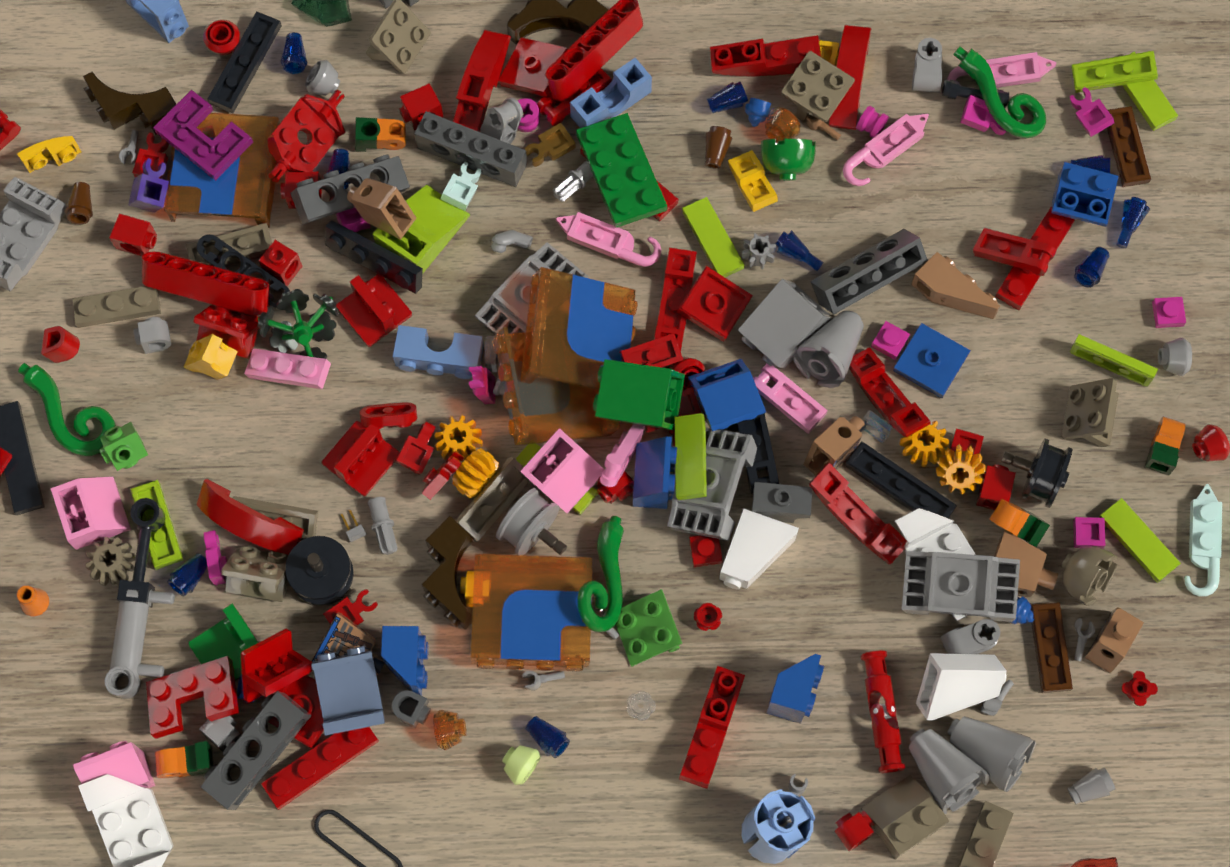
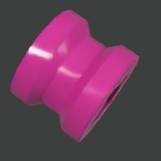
[517,98,540,133]
[856,105,889,138]

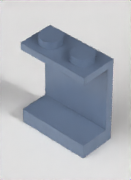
[311,646,385,735]

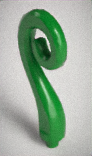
[953,46,1046,139]
[18,363,116,456]
[577,516,624,632]

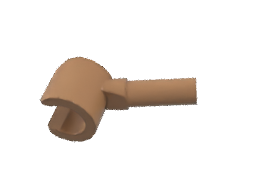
[806,116,841,141]

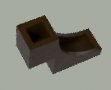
[507,0,608,44]
[83,71,176,135]
[422,516,474,630]

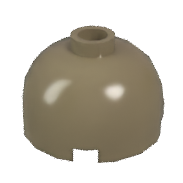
[1062,546,1118,606]

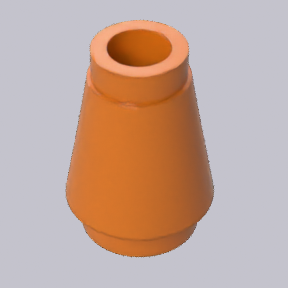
[17,586,49,616]

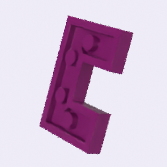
[153,90,253,181]

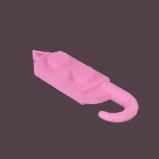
[947,52,1056,88]
[843,114,929,186]
[556,212,662,267]

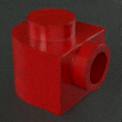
[41,326,80,363]
[597,471,634,504]
[834,810,874,852]

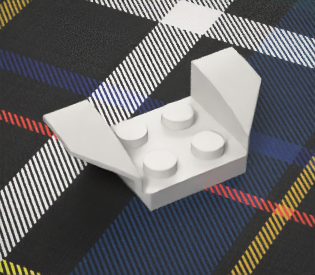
[895,508,976,621]
[78,774,174,867]

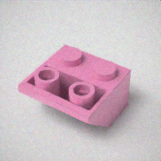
[520,428,605,514]
[51,477,131,550]
[73,741,155,788]

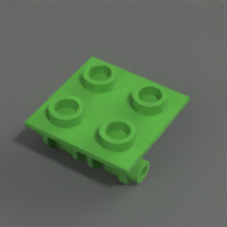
[616,589,682,667]

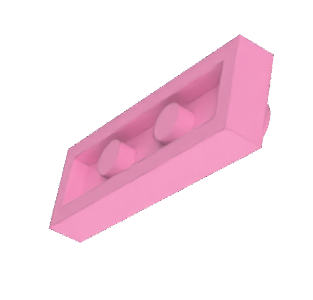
[244,348,331,389]

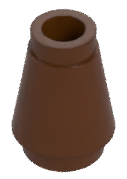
[705,126,733,169]
[65,182,93,225]

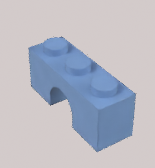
[570,58,652,128]
[393,325,484,379]

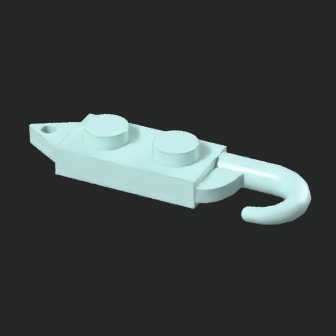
[1184,484,1222,597]

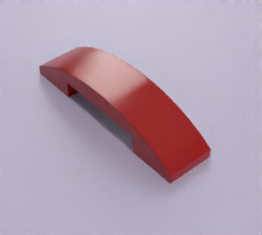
[829,25,872,130]
[654,247,697,351]
[849,347,931,437]
[809,463,907,564]
[196,479,304,555]

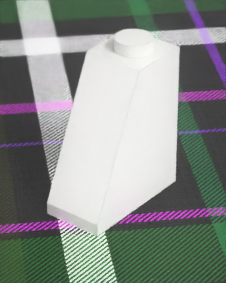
[719,509,799,590]
[916,653,1006,720]

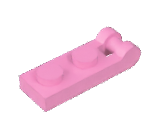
[753,363,828,434]
[600,424,645,487]

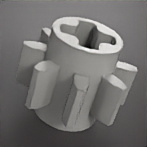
[742,233,776,270]

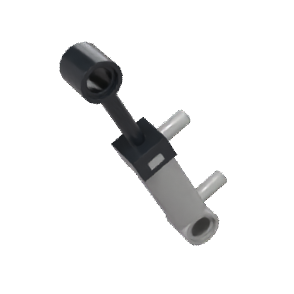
[105,498,175,699]

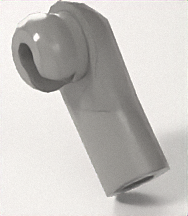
[491,230,533,253]

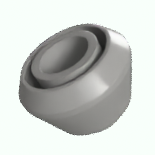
[305,60,340,96]
[1158,338,1192,376]

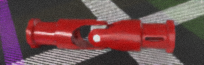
[861,650,906,773]

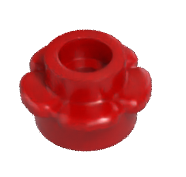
[694,603,722,631]

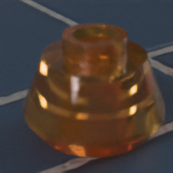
[765,107,800,142]
[433,710,467,751]

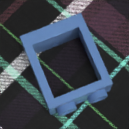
[126,0,189,43]

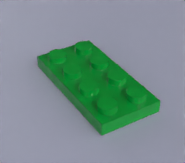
[576,113,667,228]

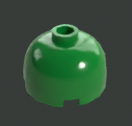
[761,139,816,181]

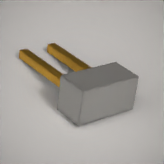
[341,510,366,542]

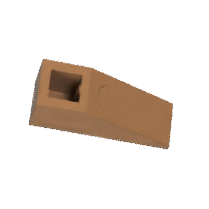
[911,252,1000,319]

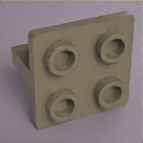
[366,0,431,74]
[781,51,855,122]
[1062,378,1119,447]
[222,546,288,602]

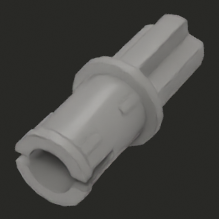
[553,161,593,202]
[368,497,398,555]

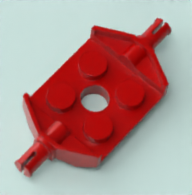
[267,90,346,183]

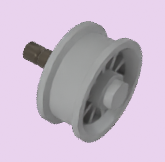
[496,488,567,556]

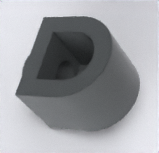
[392,690,431,729]

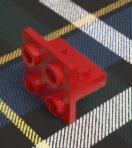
[336,275,412,347]
[193,305,260,359]
[321,421,399,497]
[241,628,312,703]

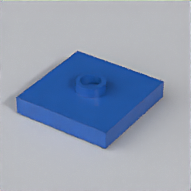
[893,323,971,399]

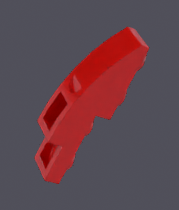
[453,30,511,132]
[710,35,821,77]
[679,666,745,789]

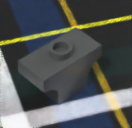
[752,482,813,523]

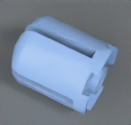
[741,789,815,864]

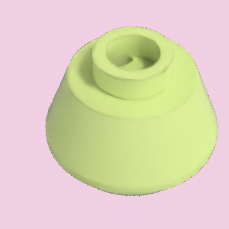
[502,745,541,785]

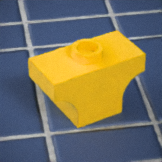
[183,334,238,380]

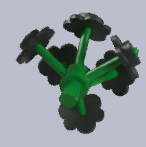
[258,289,339,359]

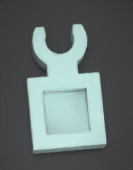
[441,162,481,211]

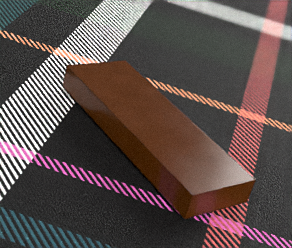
[1107,106,1151,187]
[1031,602,1073,693]

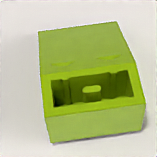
[373,184,470,273]

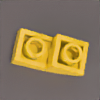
[17,136,82,173]

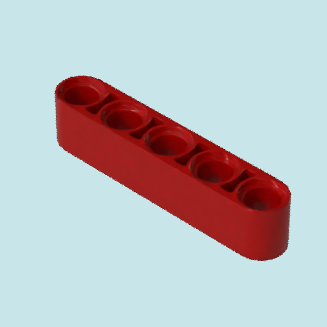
[545,0,643,100]
[142,251,269,315]

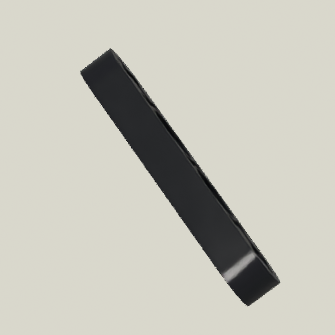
[197,234,290,309]

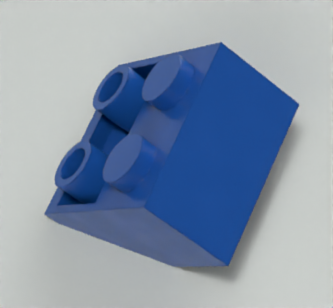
[1052,162,1119,227]
[688,359,766,431]
[633,436,677,509]
[381,626,429,696]
[766,654,824,724]

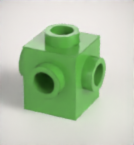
[99,422,148,471]

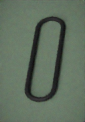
[314,810,403,867]

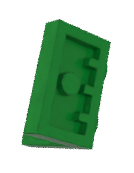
[188,603,259,681]

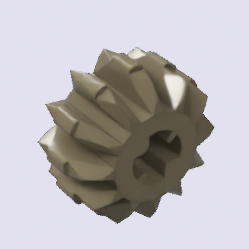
[85,537,136,586]

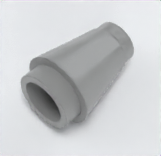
[1067,767,1116,805]

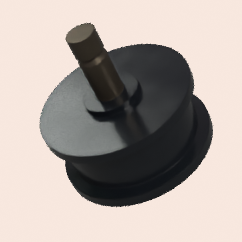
[1001,438,1073,508]
[286,536,354,605]

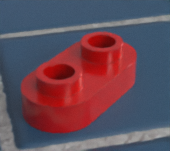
[360,402,418,429]

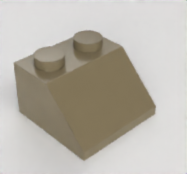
[861,775,949,860]

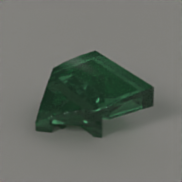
[291,0,352,27]

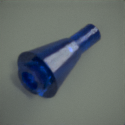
[1116,197,1150,249]
[775,230,824,271]

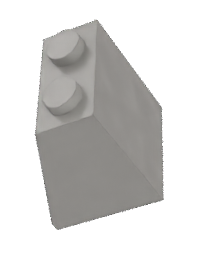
[738,279,833,368]

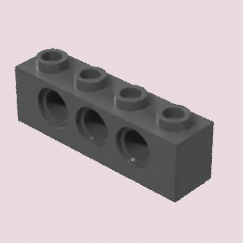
[414,111,527,187]
[291,154,410,225]
[810,229,928,314]
[201,691,312,810]

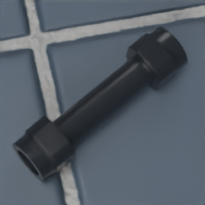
[942,80,1009,108]

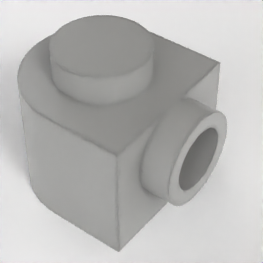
[134,317,171,354]
[199,716,242,752]

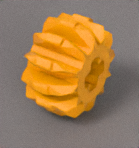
[434,415,483,461]
[899,420,949,467]
[936,444,986,495]
[452,448,499,498]

